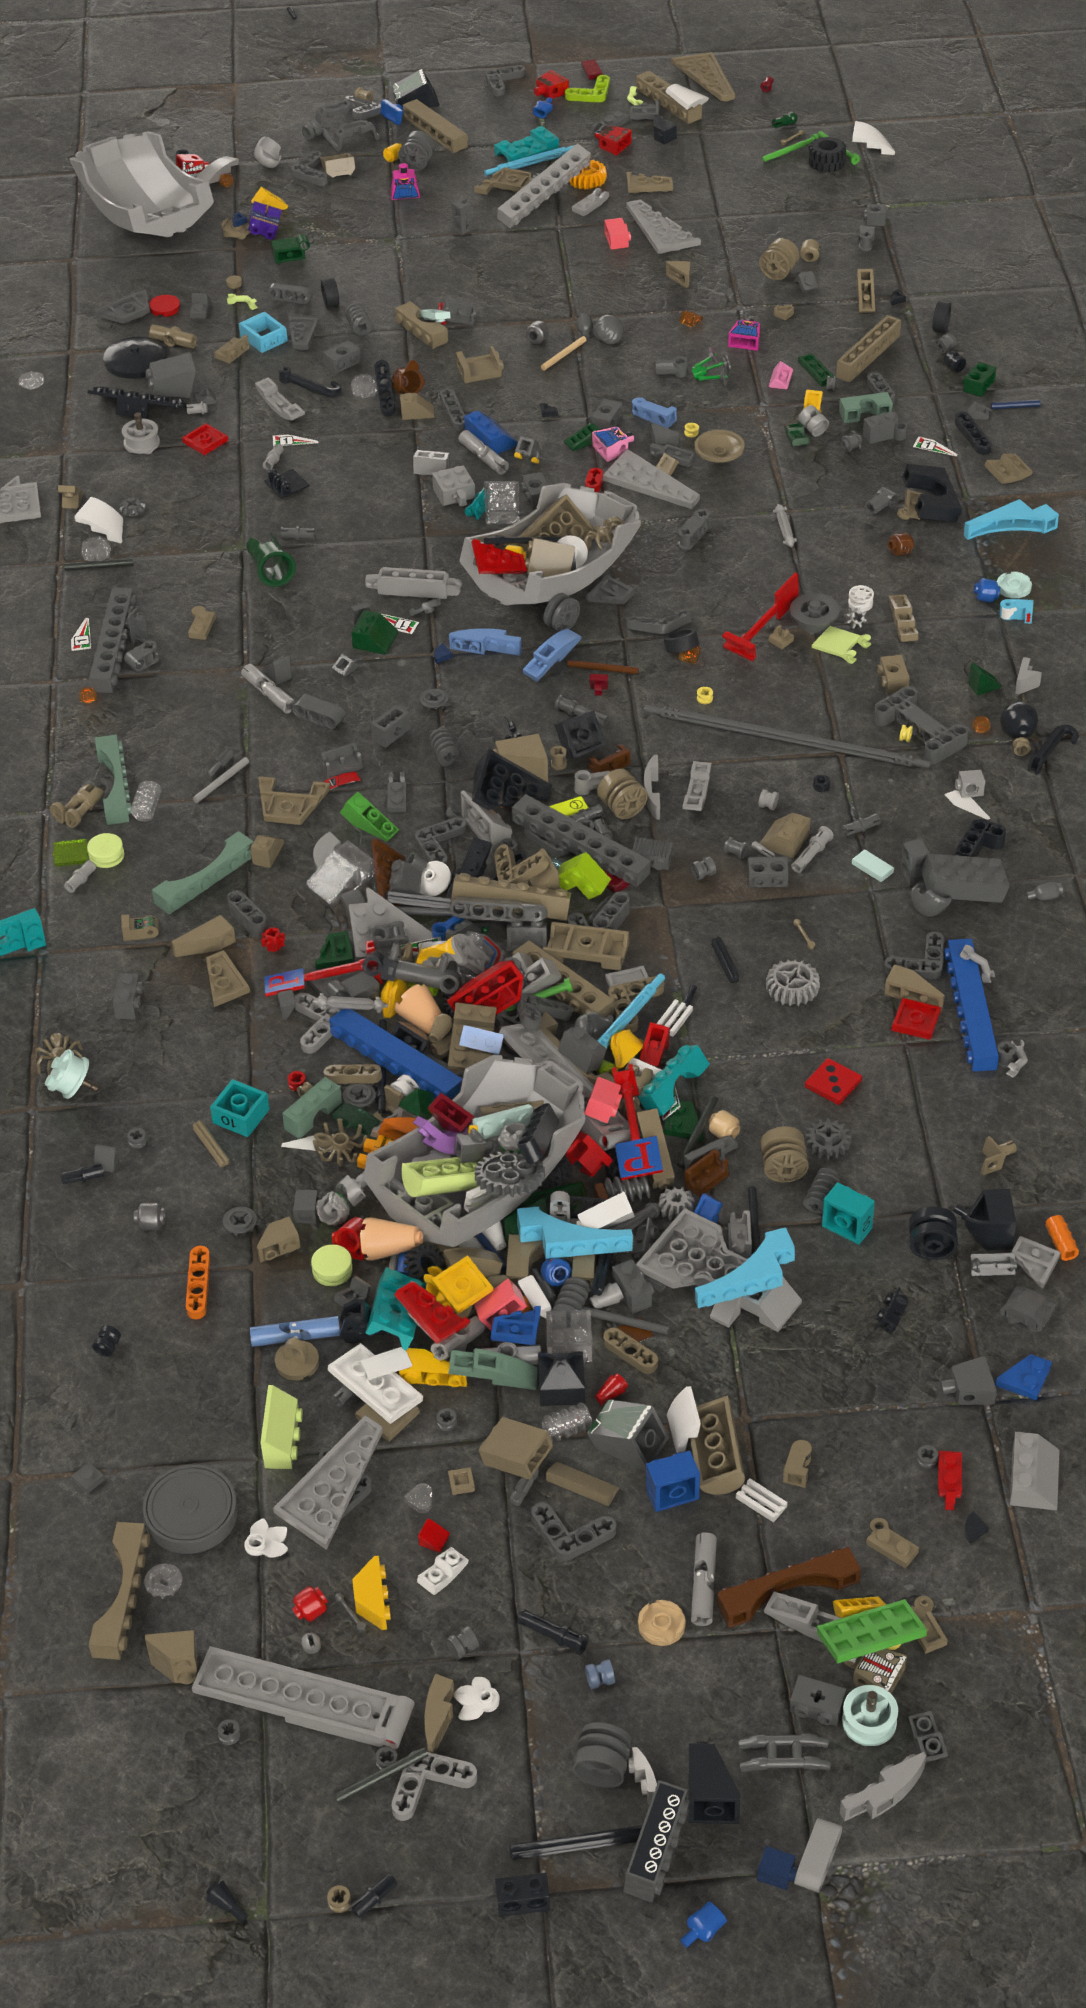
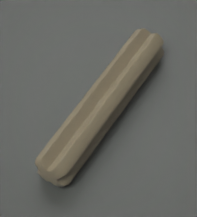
[193,1121,230,1167]

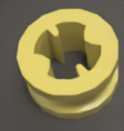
[684,423,699,437]
[697,687,713,704]
[900,725,913,743]

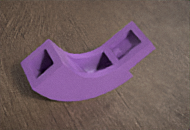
[413,1116,476,1154]

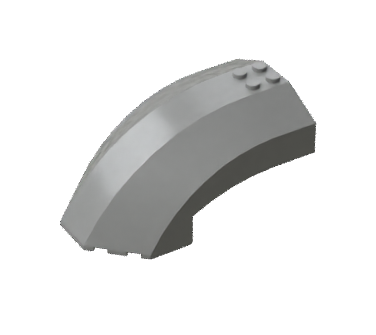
[70,131,214,237]
[459,483,641,605]
[363,1055,585,1247]

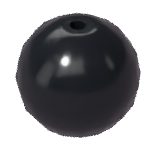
[1000,701,1038,739]

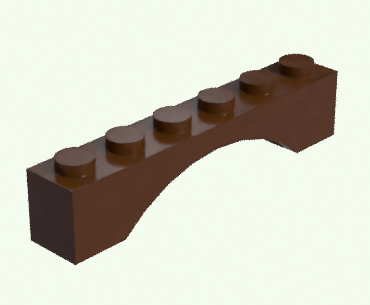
[717,1547,861,1629]

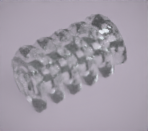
[131,780,162,822]
[542,1402,592,1444]

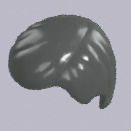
[592,315,624,345]
[910,883,952,917]
[574,1012,612,1050]

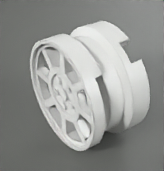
[848,585,874,612]
[390,1075,420,1099]

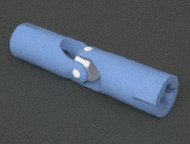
[250,1316,340,1347]

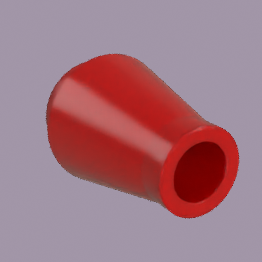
[594,1373,628,1406]

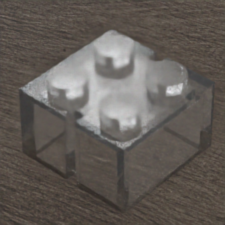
[546,1310,592,1362]

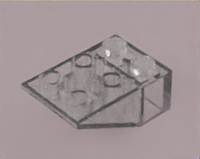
[484,481,521,524]
[306,841,375,904]

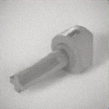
[336,1172,367,1207]

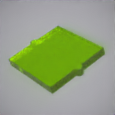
[52,839,88,866]

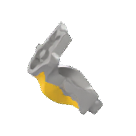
[413,934,490,974]

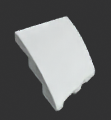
[666,84,709,110]
[852,121,895,155]
[75,497,123,543]

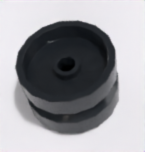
[909,1206,958,1260]

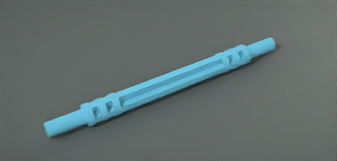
[484,145,575,176]
[597,973,665,1049]

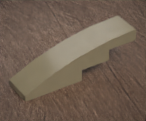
[889,594,918,642]

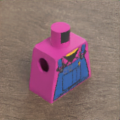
[391,163,420,200]
[728,318,760,351]

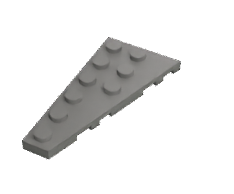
[626,199,701,254]
[603,449,700,509]
[273,1415,383,1550]

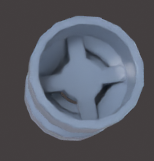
[585,1660,615,1690]

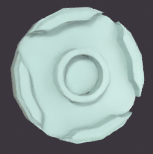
[997,572,1032,598]

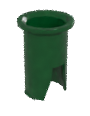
[246,532,296,587]

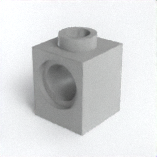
[955,770,985,798]

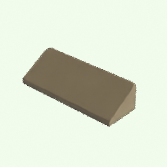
[546,1462,619,1507]

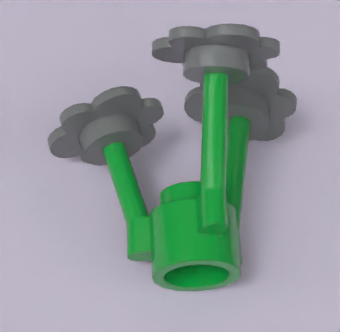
[692,347,731,386]

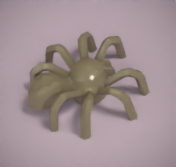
[584,517,625,551]
[35,1033,83,1076]
[313,1118,368,1167]

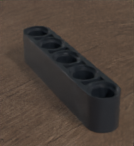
[517,1103,559,1164]

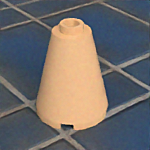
[395,984,442,1035]
[360,1217,423,1261]

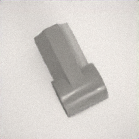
[574,770,610,795]

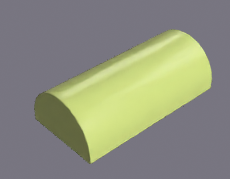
[402,1157,483,1197]

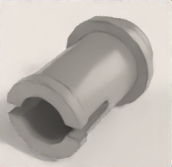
[187,401,208,415]

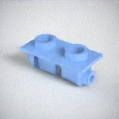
[459,1025,504,1055]

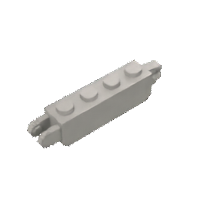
[365,567,463,599]

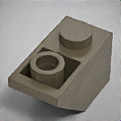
[257,1217,300,1263]

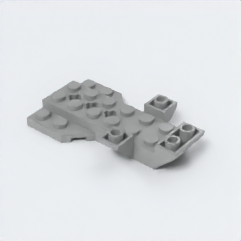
[636,1208,802,1332]

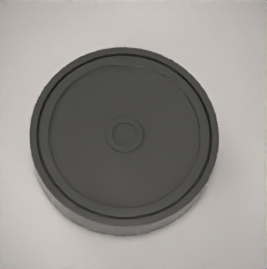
[143,1465,238,1554]

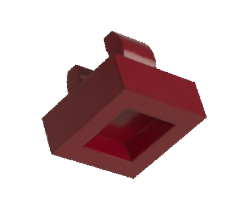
[589,674,609,696]

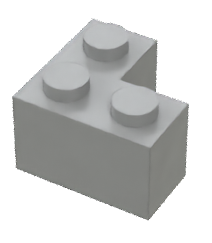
[512,952,562,995]

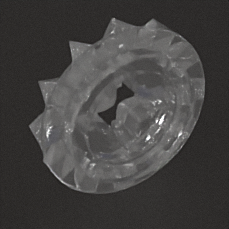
[19,371,45,389]
[144,1564,183,1599]

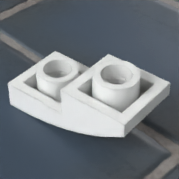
[417,1547,469,1595]
[628,1747,657,1804]

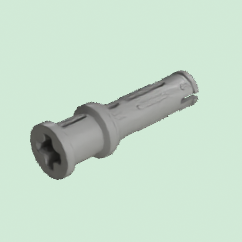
[791,826,834,873]

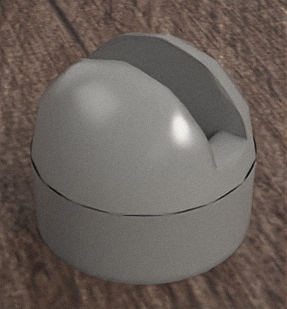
[301,1632,321,1654]

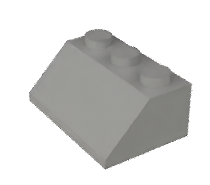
[461,790,512,852]
[1010,1432,1059,1510]

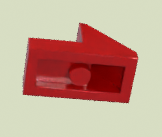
[639,1022,670,1068]

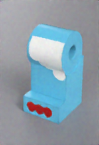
[999,599,1033,624]

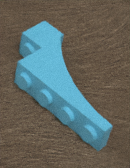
[964,499,1059,540]
[517,1207,633,1259]
[695,1227,795,1308]

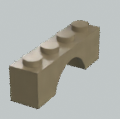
[395,301,448,349]

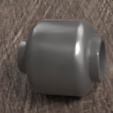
[526,321,549,344]
[134,1203,166,1231]

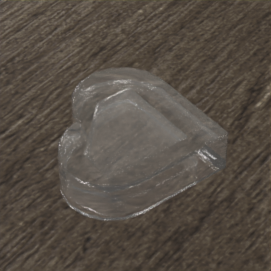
[404,1483,432,1513]

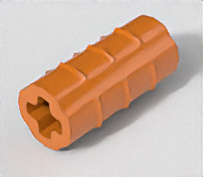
[1045,1215,1079,1261]

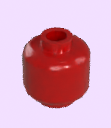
[292,1586,329,1622]

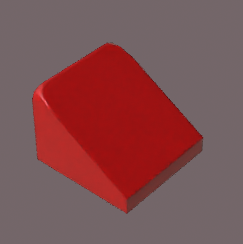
[418,1519,450,1553]

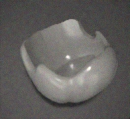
[254,137,281,168]

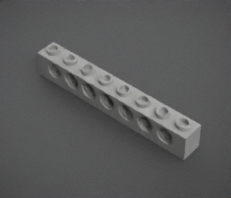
[497,143,591,228]

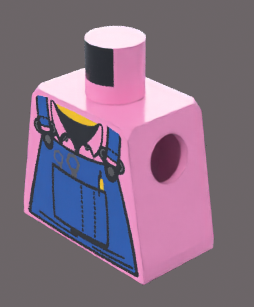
[592,427,634,462]

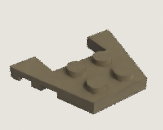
[474,167,532,195]
[258,776,330,825]

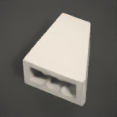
[576,1192,635,1229]

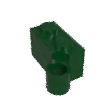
[271,234,310,264]

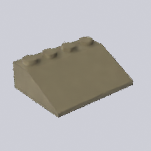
[516,494,597,553]

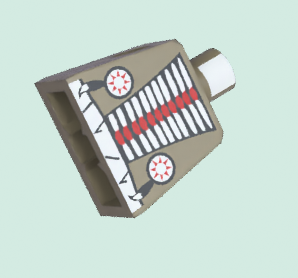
[844,1649,907,1694]

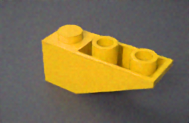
[399,1348,467,1387]

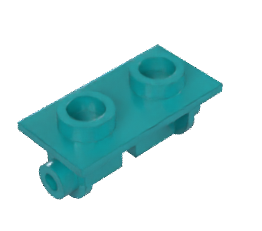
[465,487,492,520]

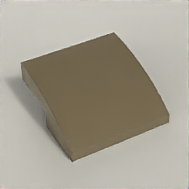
[984,454,1033,484]

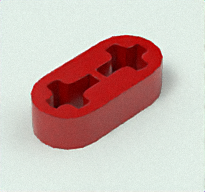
[585,468,603,492]

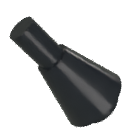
[206,1881,249,1923]

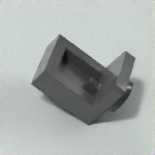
[795,271,818,293]
[334,1276,371,1308]

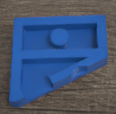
[491,1306,541,1345]
[995,1354,1052,1400]

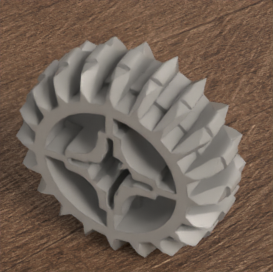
[766,959,820,1007]

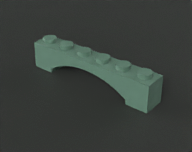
[95,734,132,825]
[152,831,254,915]

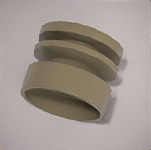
[759,238,799,280]
[597,769,648,819]
[760,1126,809,1182]

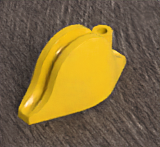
[380,979,409,1019]
[611,1029,644,1070]

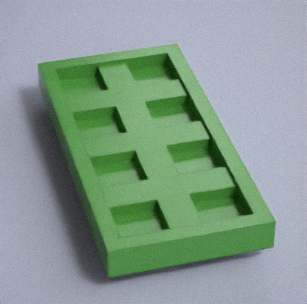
[817,1599,927,1664]

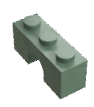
[839,392,893,423]
[282,1077,342,1139]

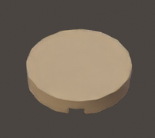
[638,1600,686,1646]

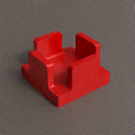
[565,1131,613,1177]

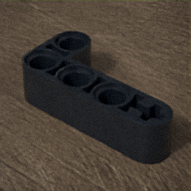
[953,819,1006,857]

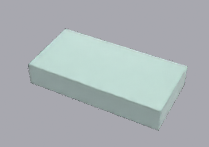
[852,849,894,882]

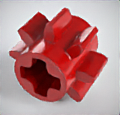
[261,928,285,952]

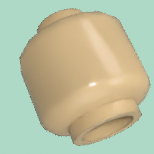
[709,1110,740,1139]

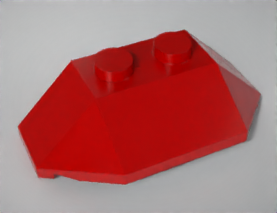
[447,960,524,1015]

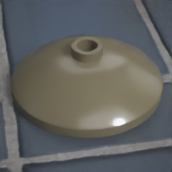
[695,430,745,463]

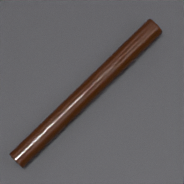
[567,660,639,674]

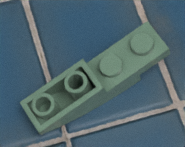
[448,1348,538,1390]

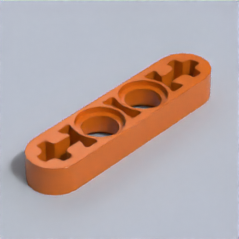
[186,1246,210,1320]

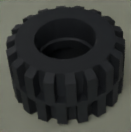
[808,137,846,172]

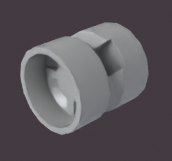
[798,405,829,437]

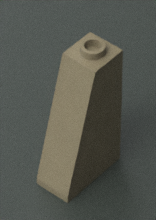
[636,1109,675,1190]

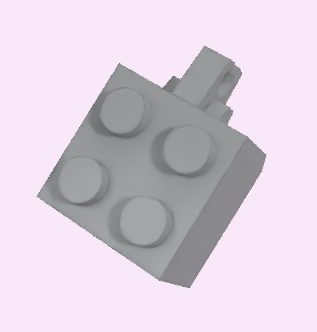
[432,465,476,507]

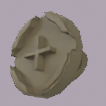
[274,1338,320,1381]

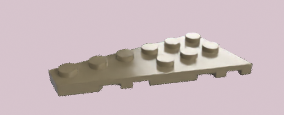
[671,52,735,102]

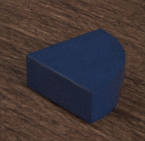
[232,212,247,228]
[434,643,452,664]

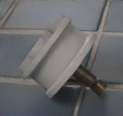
[122,413,160,454]

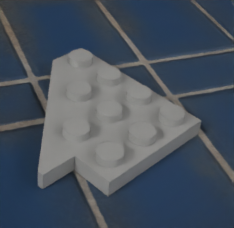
[0,476,41,524]
[348,888,433,961]

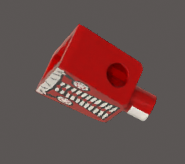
[176,154,209,177]

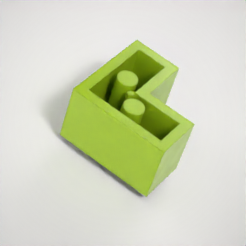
[557,852,611,900]

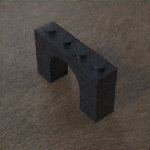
[902,464,962,522]

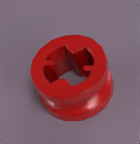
[287,1071,306,1091]

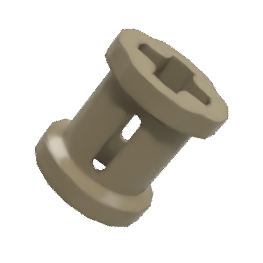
[354,87,373,101]
[550,746,567,771]

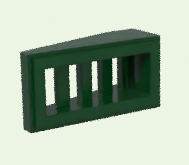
[564,423,600,451]

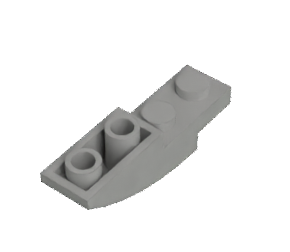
[840,1752,926,1821]

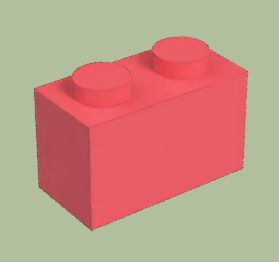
[604,218,631,249]
[584,1077,622,1123]
[474,1278,527,1331]

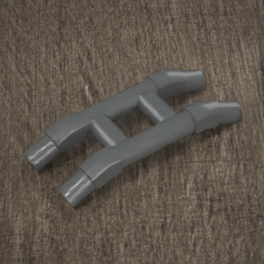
[739,1734,831,1773]

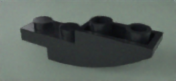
[446,837,493,898]

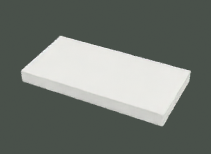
[328,1343,423,1424]

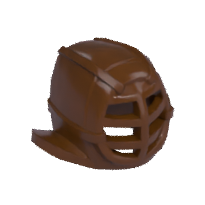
[392,360,425,395]

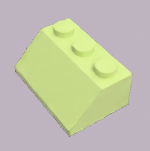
[261,1385,303,1469]

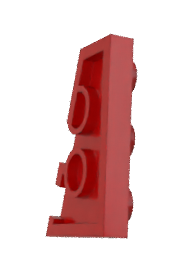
[471,539,527,574]

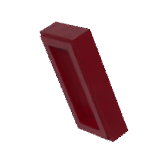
[581,59,603,80]

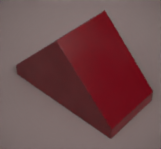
[428,1093,474,1133]

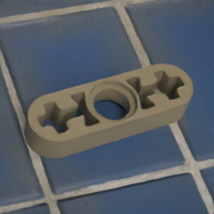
[323,1064,383,1084]
[603,1328,658,1374]

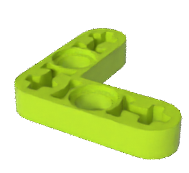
[565,75,610,102]

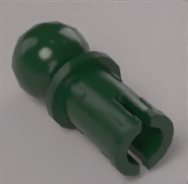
[772,112,798,129]

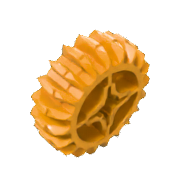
[569,159,607,190]

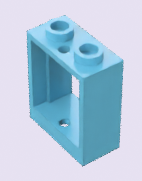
[239,311,288,353]

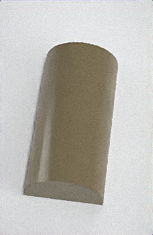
[690,1396,745,1495]

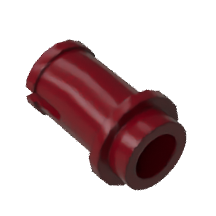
[760,76,774,92]

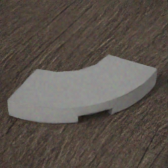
[313,832,341,873]

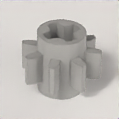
[844,607,867,629]

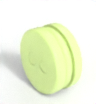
[87,833,124,868]
[311,1245,353,1286]

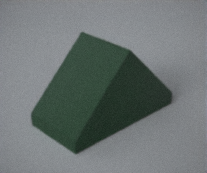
[969,663,1002,695]
[398,1088,435,1120]

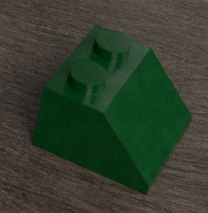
[351,610,398,655]

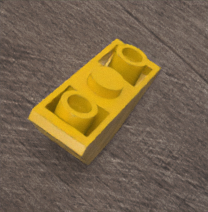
[352,1556,391,1630]

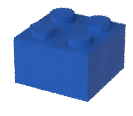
[646,1451,700,1512]

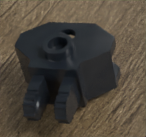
[340,1299,387,1344]

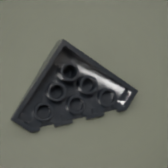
[472,749,552,810]

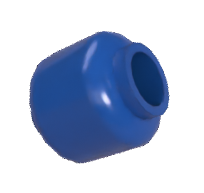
[973,578,1000,603]
[541,1258,572,1287]

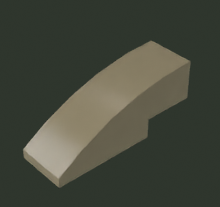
[424,1674,454,1754]

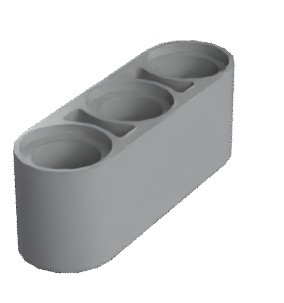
[794,1818,843,1893]

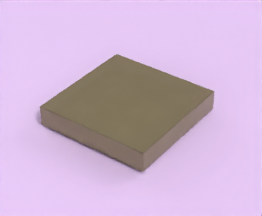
[355,1404,420,1442]

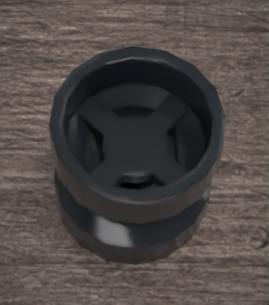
[944,350,966,373]
[92,1325,121,1357]

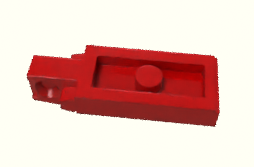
[938,1451,962,1510]

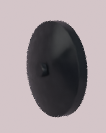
[104,337,168,379]

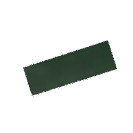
[798,353,834,387]

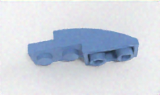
[449,628,522,656]
[523,628,582,682]

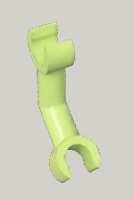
[627,86,643,105]
[227,294,258,310]

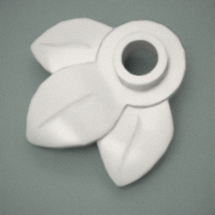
[244,1519,288,1558]
[453,1677,500,1720]

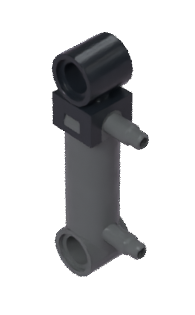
[362,943,461,994]

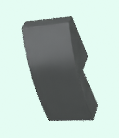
[907,1711,948,1763]

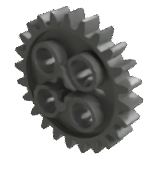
[475,1150,545,1197]

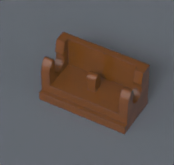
[588,744,630,773]
[685,1149,730,1198]

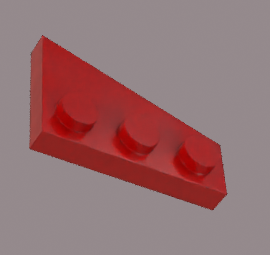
[394,1281,471,1344]

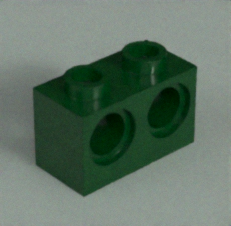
[963,362,996,397]

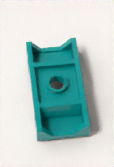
[494,126,559,162]
[0,908,46,956]
[366,1267,426,1350]

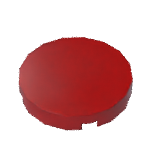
[149,295,180,317]

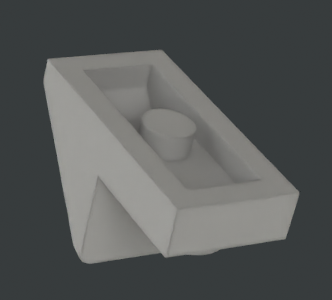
[1015,657,1042,694]

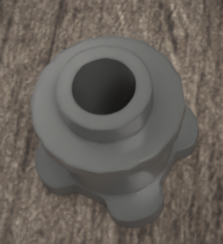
[841,431,862,452]

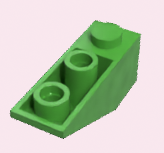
[340,792,399,842]

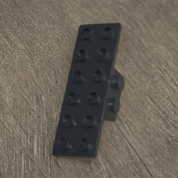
[88,386,189,419]

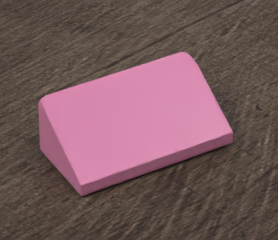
[768,361,793,390]

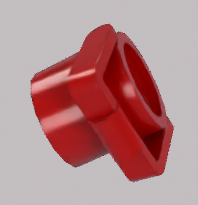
[332,1217,367,1260]

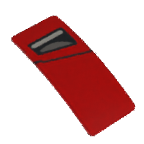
[323,772,361,790]

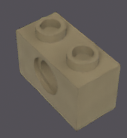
[877,655,910,694]

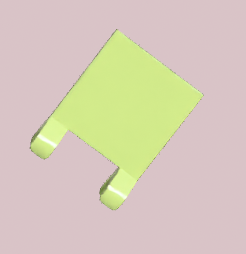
[812,626,871,664]

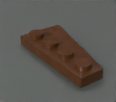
[371,838,405,906]

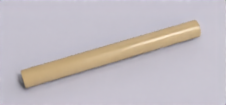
[541,336,586,371]

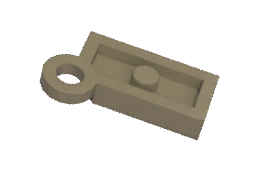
[866,1518,919,1569]

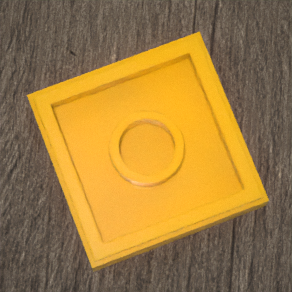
[432,1255,493,1315]

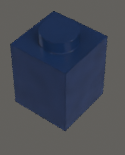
[757,1846,798,1890]

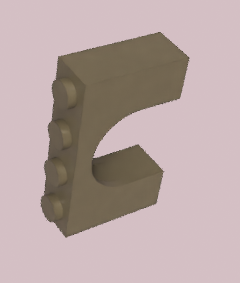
[506,1234,596,1290]

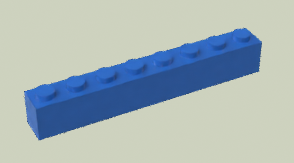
[944,939,999,1071]
[329,1009,463,1100]

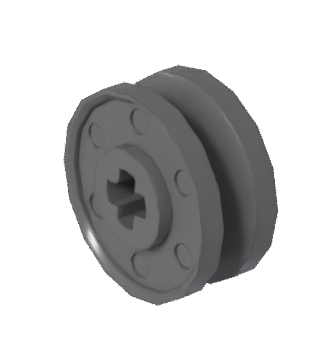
[544,593,580,632]

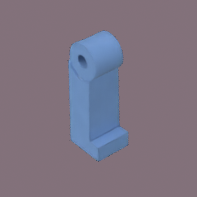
[632,397,677,428]

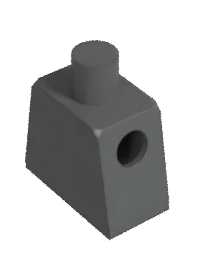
[940,1356,997,1405]

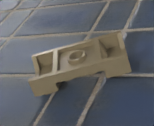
[543,922,630,971]
[447,1003,496,1074]

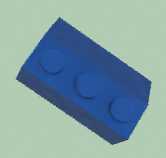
[464,411,518,454]

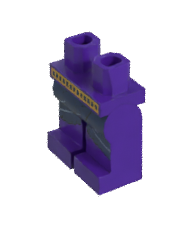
[248,201,282,240]

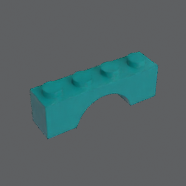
[638,1045,710,1116]

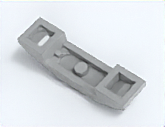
[255,377,305,420]
[644,755,660,820]
[683,761,712,811]

